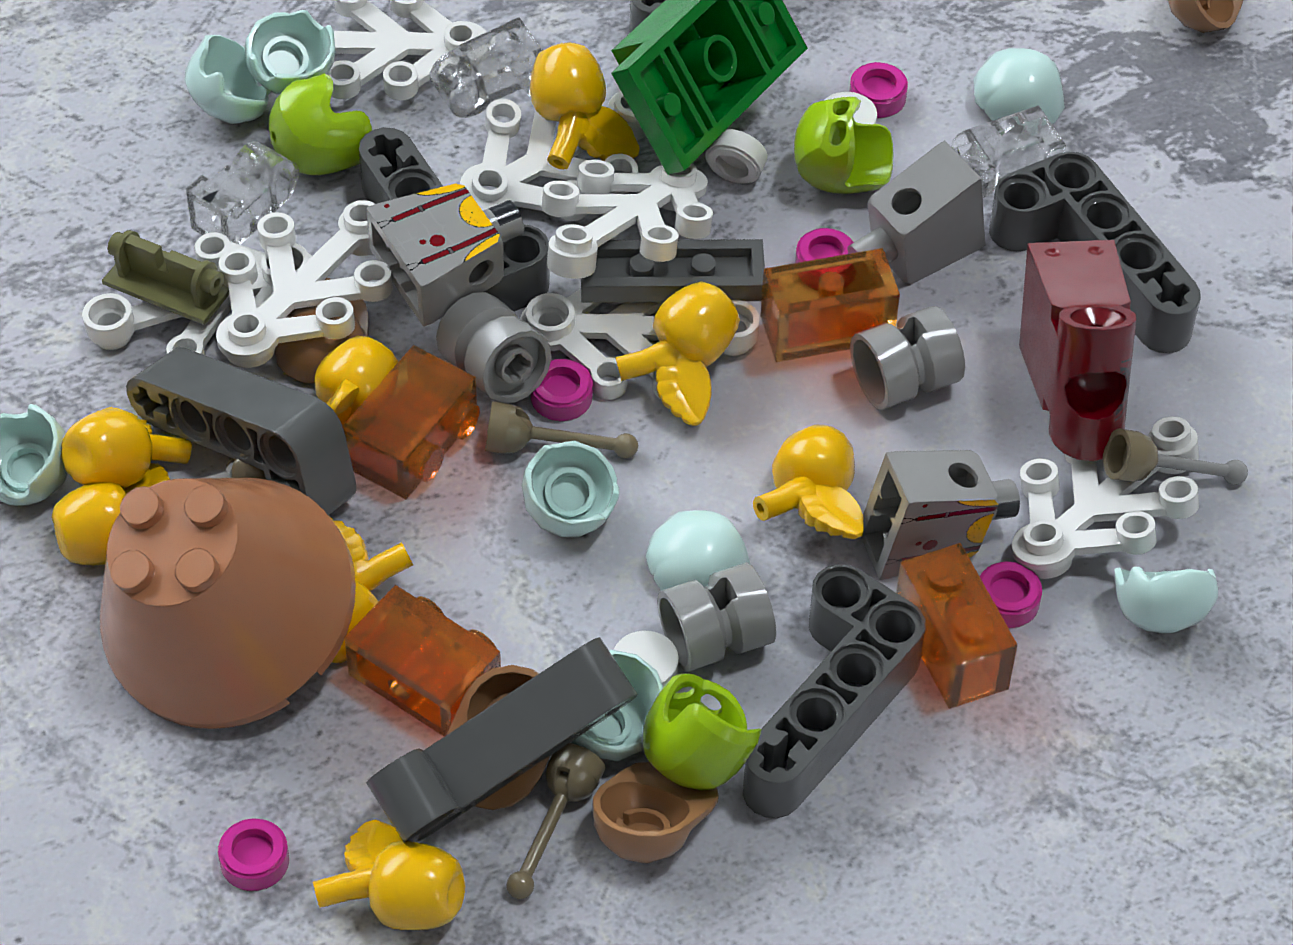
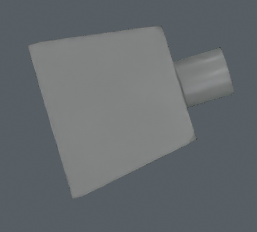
[847,140,985,284]

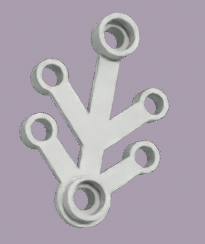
[327,0,490,101]
[460,91,646,221]
[542,160,713,279]
[216,200,393,368]
[82,232,312,356]
[520,288,760,400]
[1012,416,1199,579]

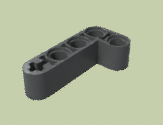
[359,127,550,311]
[989,152,1201,353]
[126,347,357,516]
[743,564,926,818]
[366,637,638,843]

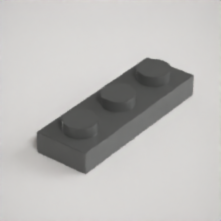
[581,239,766,303]

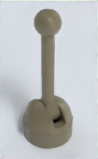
[485,401,638,458]
[506,743,606,899]

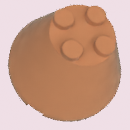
[100,478,356,729]

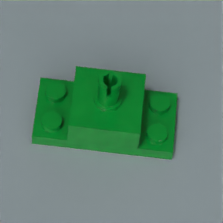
[611,0,808,174]

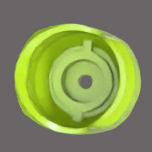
[269,73,372,175]
[794,97,894,194]
[642,674,762,790]

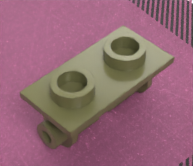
[102,230,230,325]

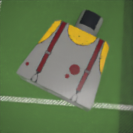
[366,183,524,327]
[861,450,1020,580]

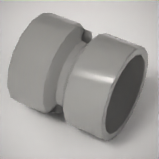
[436,292,551,403]
[850,306,965,410]
[657,562,776,673]

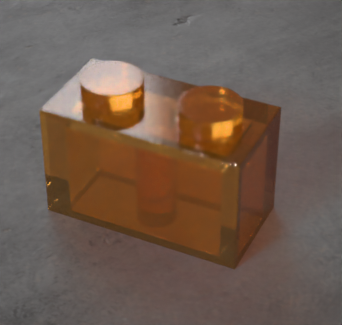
[760,248,900,362]
[342,345,480,500]
[896,543,1018,709]
[344,585,501,736]

